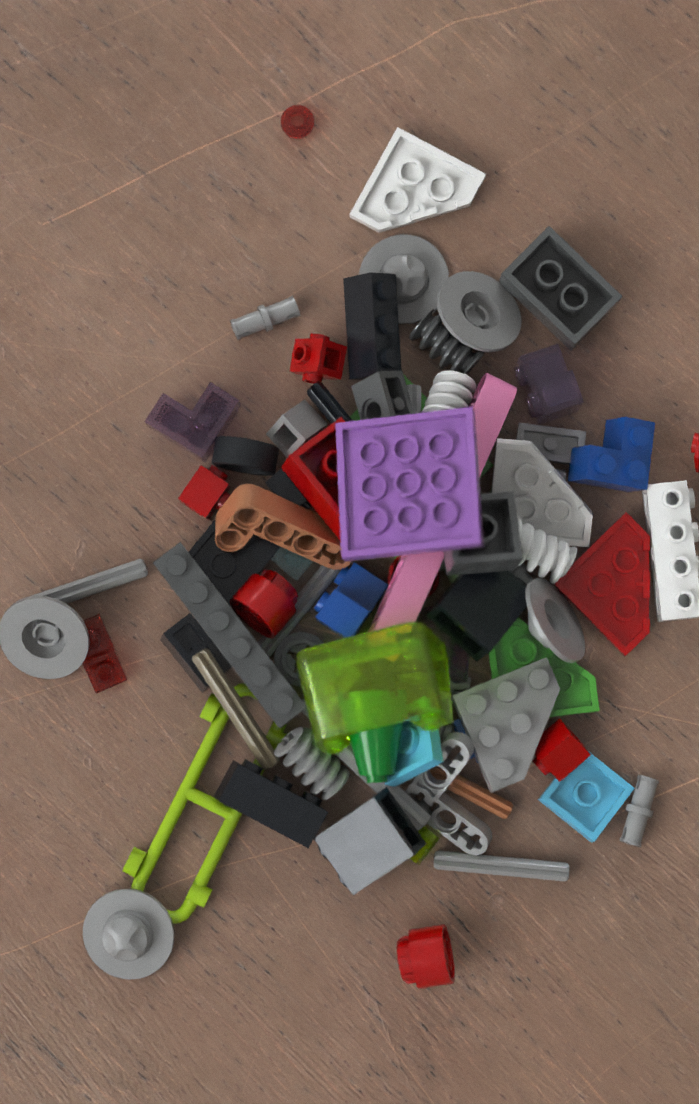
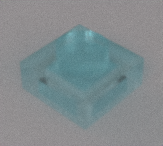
[271,547,314,581]

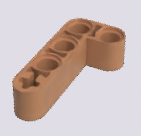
[215,484,351,570]

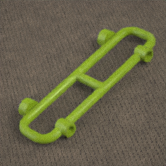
[122,683,287,924]

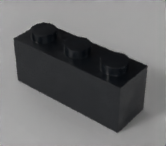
[343,272,402,380]
[214,759,328,849]

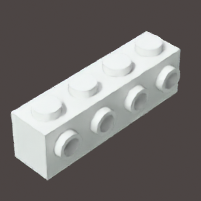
[642,480,699,622]

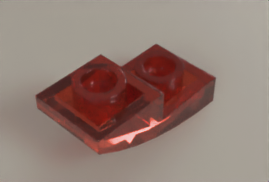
[82,613,127,694]

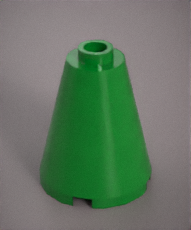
[339,690,408,783]

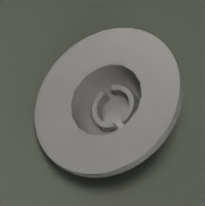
[359,234,449,324]
[437,271,521,352]
[525,578,585,663]
[0,596,90,679]
[83,889,175,979]

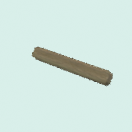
[192,649,279,769]

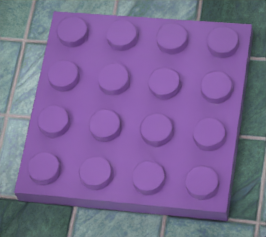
[335,407,483,561]

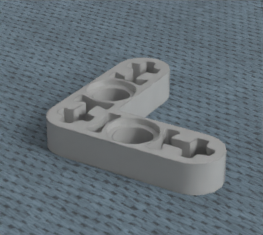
[405,732,492,856]

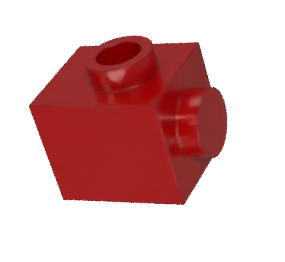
[178,465,231,521]
[532,718,591,782]

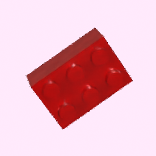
[281,417,345,542]

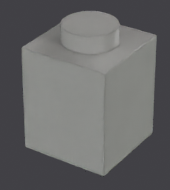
[266,399,327,458]

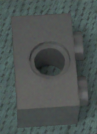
[351,371,414,420]

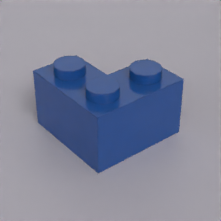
[568,417,655,492]
[314,562,388,643]

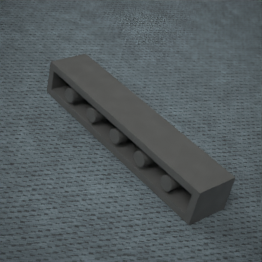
[153,542,308,728]

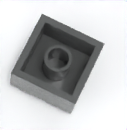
[443,491,523,575]

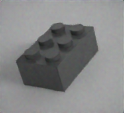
[499,226,623,351]

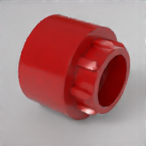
[229,570,298,639]
[397,924,455,989]

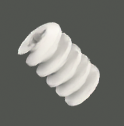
[421,371,476,413]
[517,518,577,584]

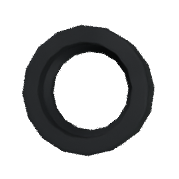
[212,436,279,476]

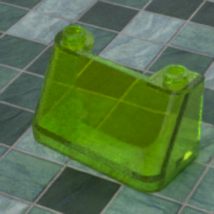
[296,622,453,754]

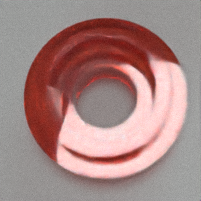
[281,105,314,139]

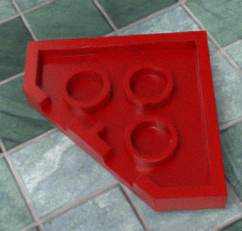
[553,512,650,657]

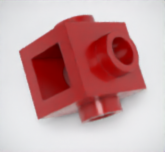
[289,334,347,384]

